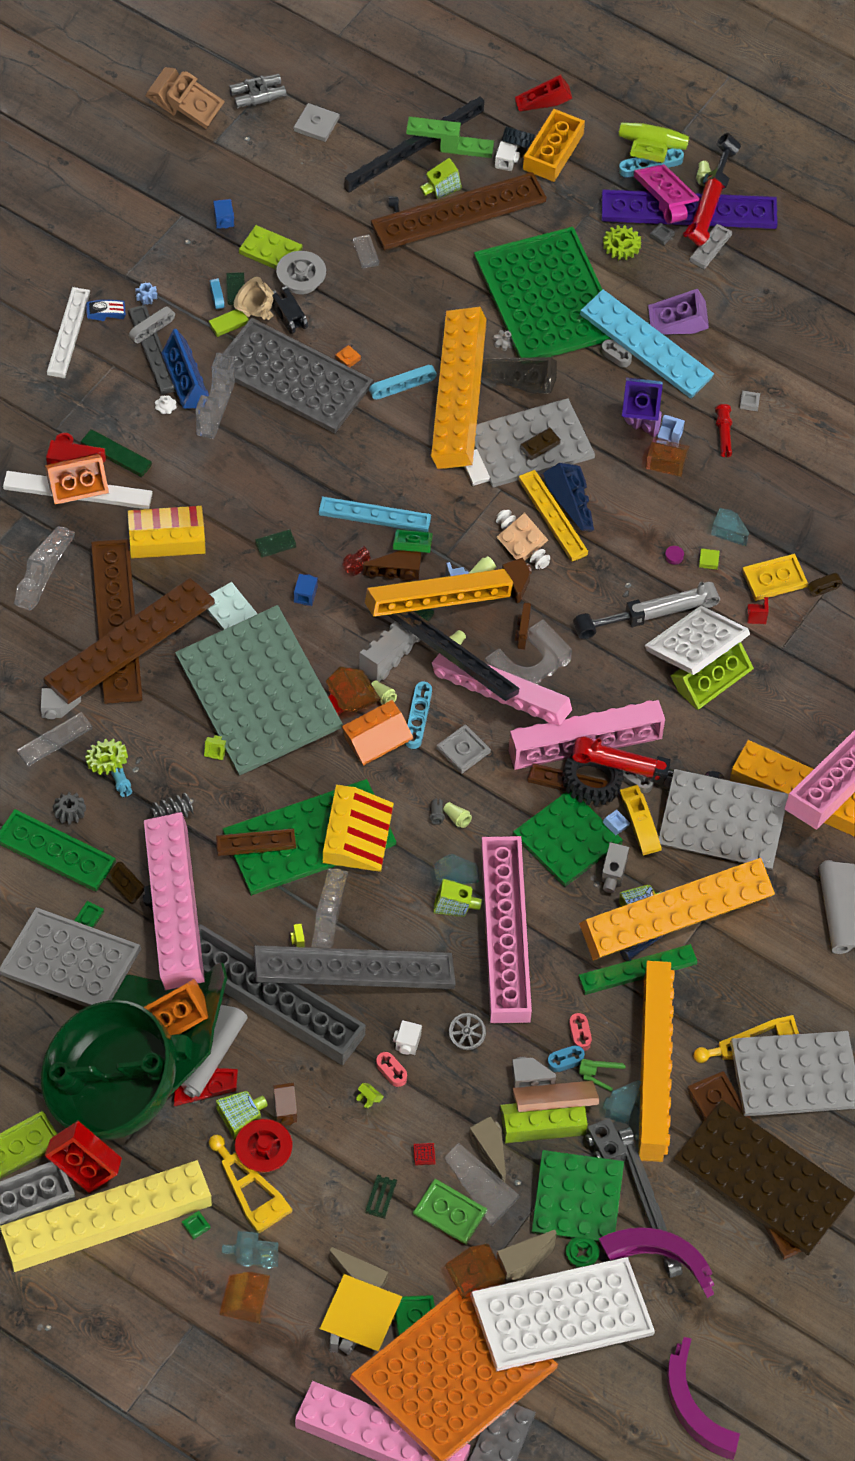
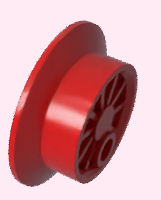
[235,1119,293,1172]

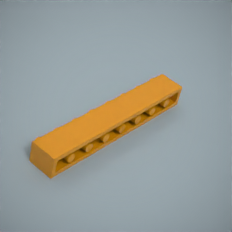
[365,569,513,617]

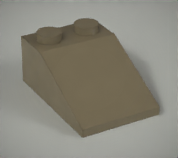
[495,1230,557,1285]

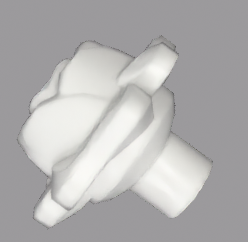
[155,396,177,414]

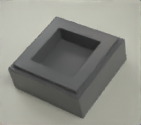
[650,223,675,246]

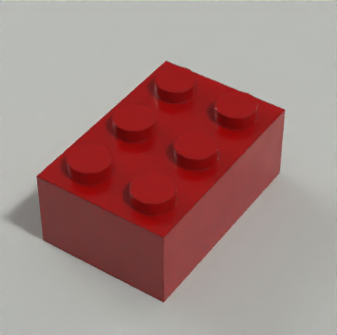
[45,1121,122,1193]

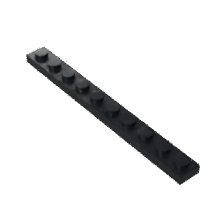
[344,96,485,193]
[388,611,520,701]

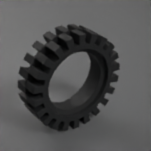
[562,753,624,806]

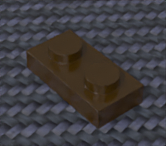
[520,428,561,460]
[107,862,145,903]

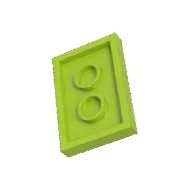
[239,225,302,269]

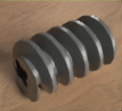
[150,793,194,818]

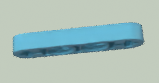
[619,149,684,178]
[369,365,437,399]
[405,682,432,749]

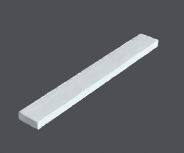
[3,471,152,509]

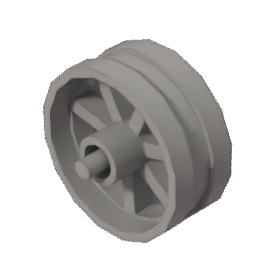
[449,1013,486,1050]

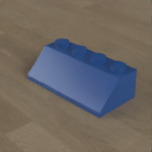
[162,329,209,408]

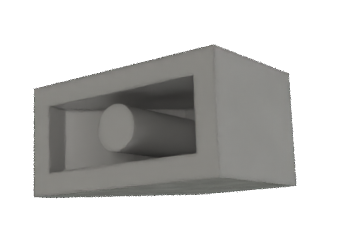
[41,688,81,719]
[511,1057,556,1088]

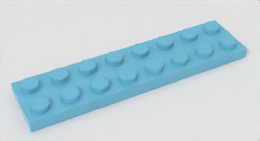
[580,289,714,399]

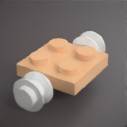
[496,510,550,569]

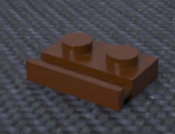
[515,603,531,650]

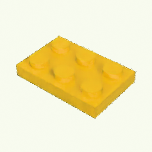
[742,554,808,601]

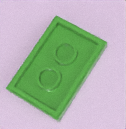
[413,1179,488,1245]

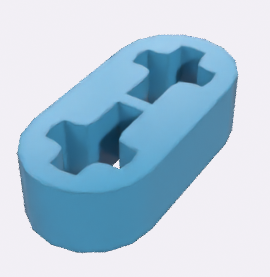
[209,279,225,310]
[547,1046,585,1072]

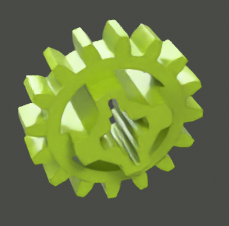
[603,225,641,260]
[85,739,128,775]

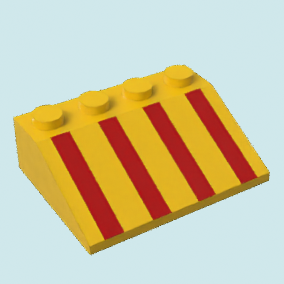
[128,506,206,558]
[323,785,394,872]

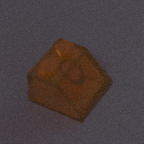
[646,438,690,477]
[325,666,381,712]
[445,1243,506,1299]
[219,1271,270,1324]

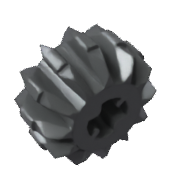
[53,792,86,825]

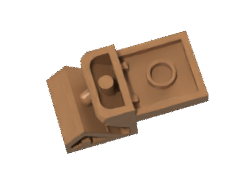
[145,67,225,129]

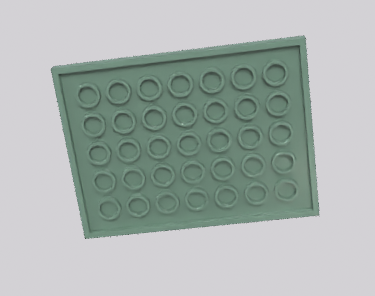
[175,605,343,776]

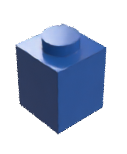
[213,199,234,229]
[294,574,318,606]

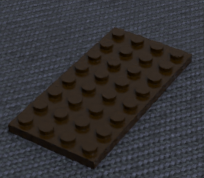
[674,1100,855,1256]

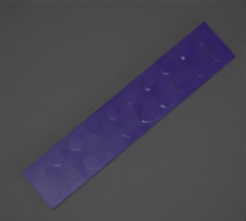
[602,190,777,229]

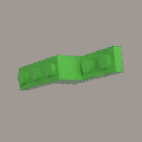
[407,117,494,158]

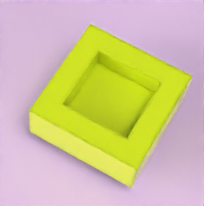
[290,924,305,947]

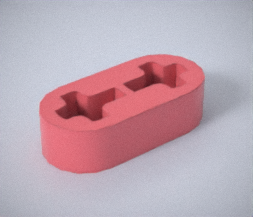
[569,1013,592,1051]
[376,1052,407,1087]

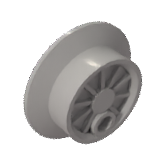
[276,251,326,294]

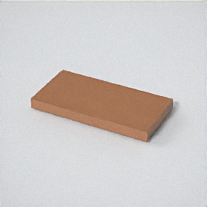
[513,1081,599,1112]

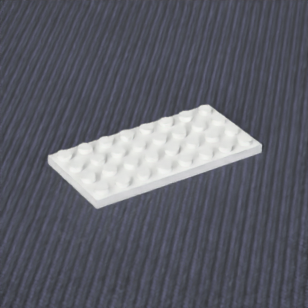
[470,1257,655,1371]

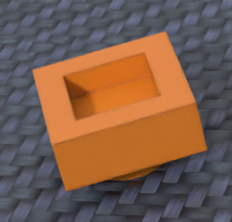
[335,345,361,367]

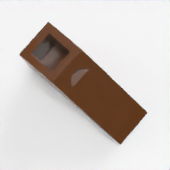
[363,550,421,581]

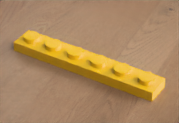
[519,470,588,562]

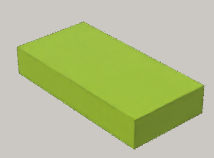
[209,309,249,337]

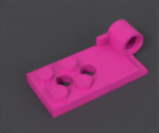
[634,164,699,224]

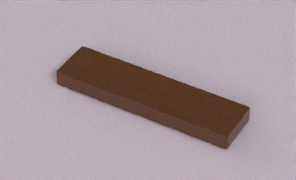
[528,763,608,791]
[216,829,296,856]

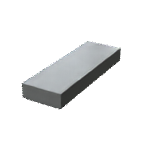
[689,224,732,269]

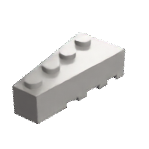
[359,621,421,682]

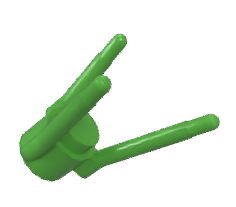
[579,1059,626,1091]

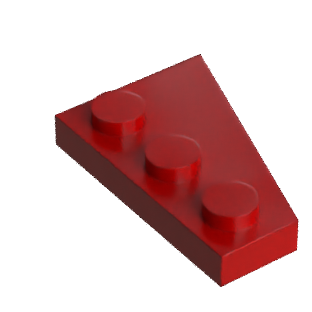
[174,1068,238,1106]

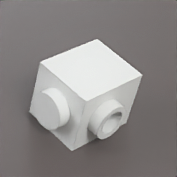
[495,141,520,172]
[393,1020,422,1055]

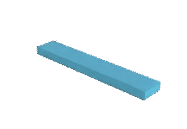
[319,497,431,532]

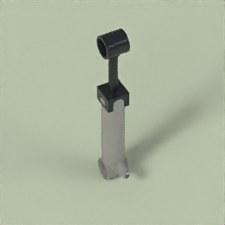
[573,582,720,640]

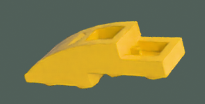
[620,785,662,856]

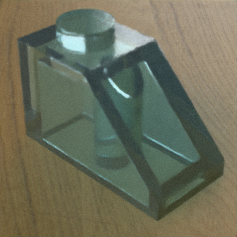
[711,508,749,546]
[434,853,480,884]
[603,1080,642,1125]

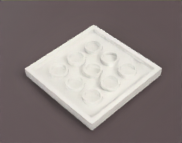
[645,606,750,675]

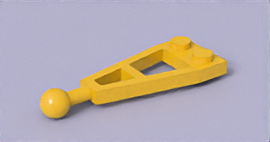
[693,1015,799,1063]
[209,1135,292,1234]

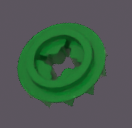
[566,1237,599,1268]

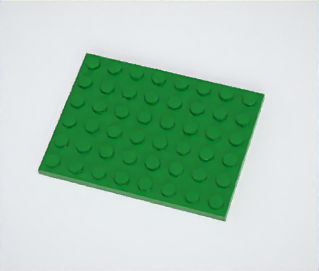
[474,227,613,364]

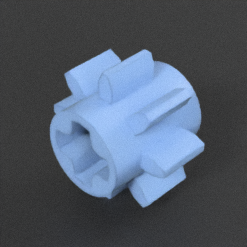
[135,283,157,305]

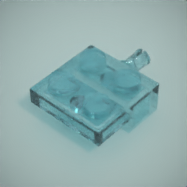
[222,1231,279,1268]

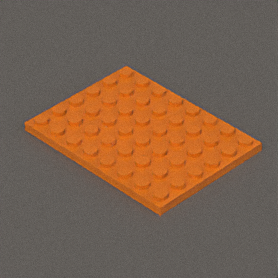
[350,1281,558,1461]

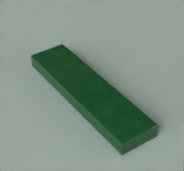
[81,429,152,478]

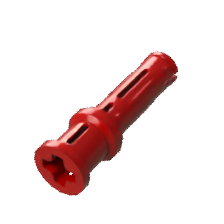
[715,404,732,457]

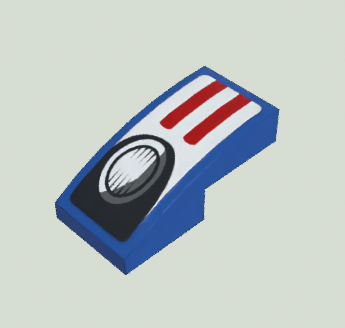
[86,300,126,321]

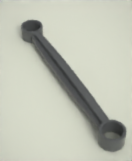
[617,1127,682,1278]

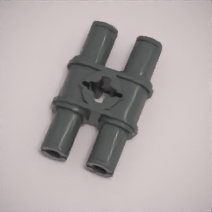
[229,73,286,108]

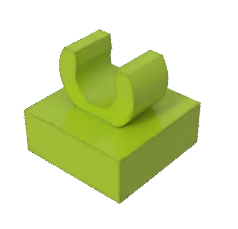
[204,735,226,760]
[356,1083,384,1108]

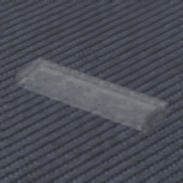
[17,712,92,767]

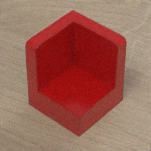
[747,597,769,624]

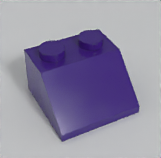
[622,378,663,421]

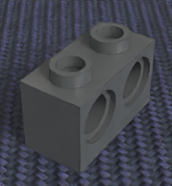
[585,1118,628,1161]

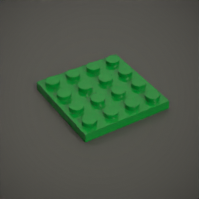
[513,792,623,887]
[532,1150,624,1242]

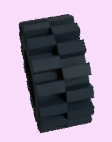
[502,127,535,148]

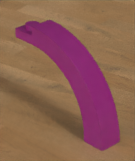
[599,1228,714,1298]
[667,1337,740,1461]

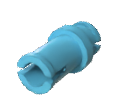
[111,768,132,797]

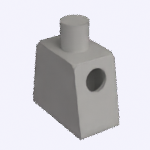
[602,843,629,893]

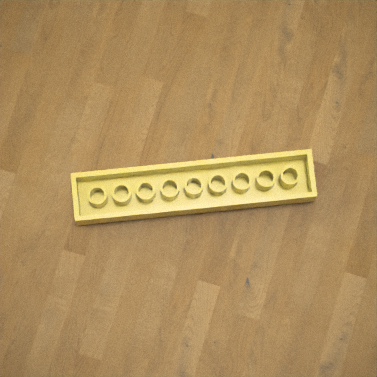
[0,1160,212,1272]

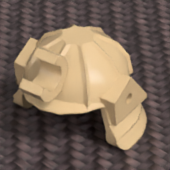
[234,277,274,320]

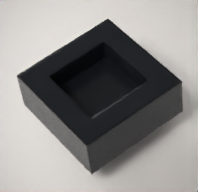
[143,885,153,911]

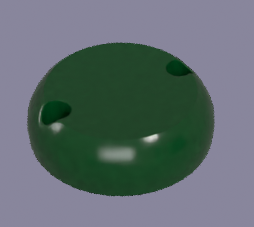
[41,1000,176,1140]

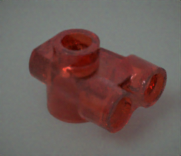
[342,546,371,576]

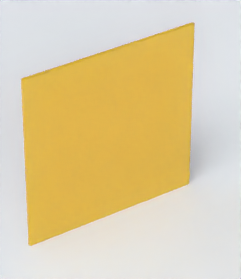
[320,1274,402,1352]

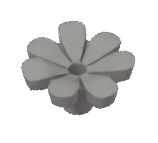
[493,330,513,351]

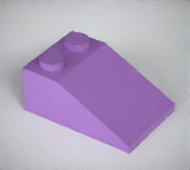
[648,289,709,334]

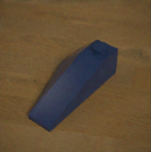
[543,463,594,531]

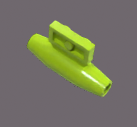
[619,122,689,163]

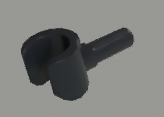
[389,196,399,213]

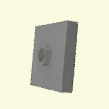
[294,103,340,142]
[436,724,491,774]

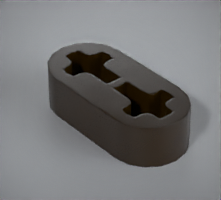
[807,573,843,597]

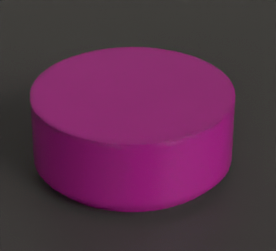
[665,546,684,565]

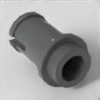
[430,798,445,824]

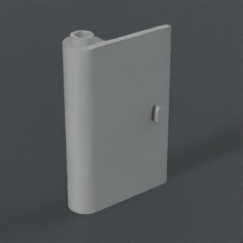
[818,860,855,954]
[181,1005,248,1097]

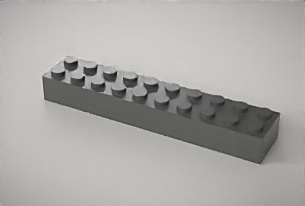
[199,924,366,1066]

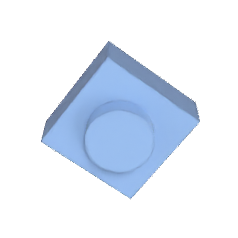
[603,810,630,835]

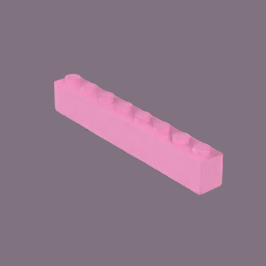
[432,653,572,726]

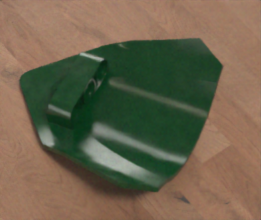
[112,963,227,1095]

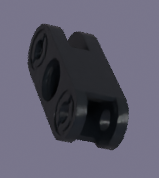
[272,286,308,334]

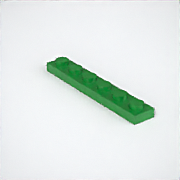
[578,944,697,995]

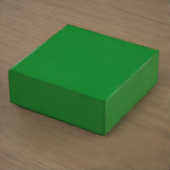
[182,1210,210,1240]

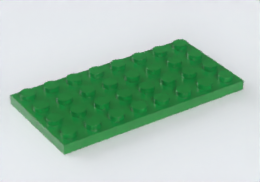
[222,779,396,896]

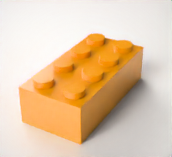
[523,109,585,182]

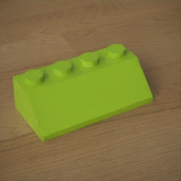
[671,642,754,710]
[500,1103,588,1143]

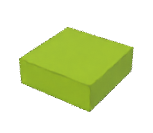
[699,549,720,569]

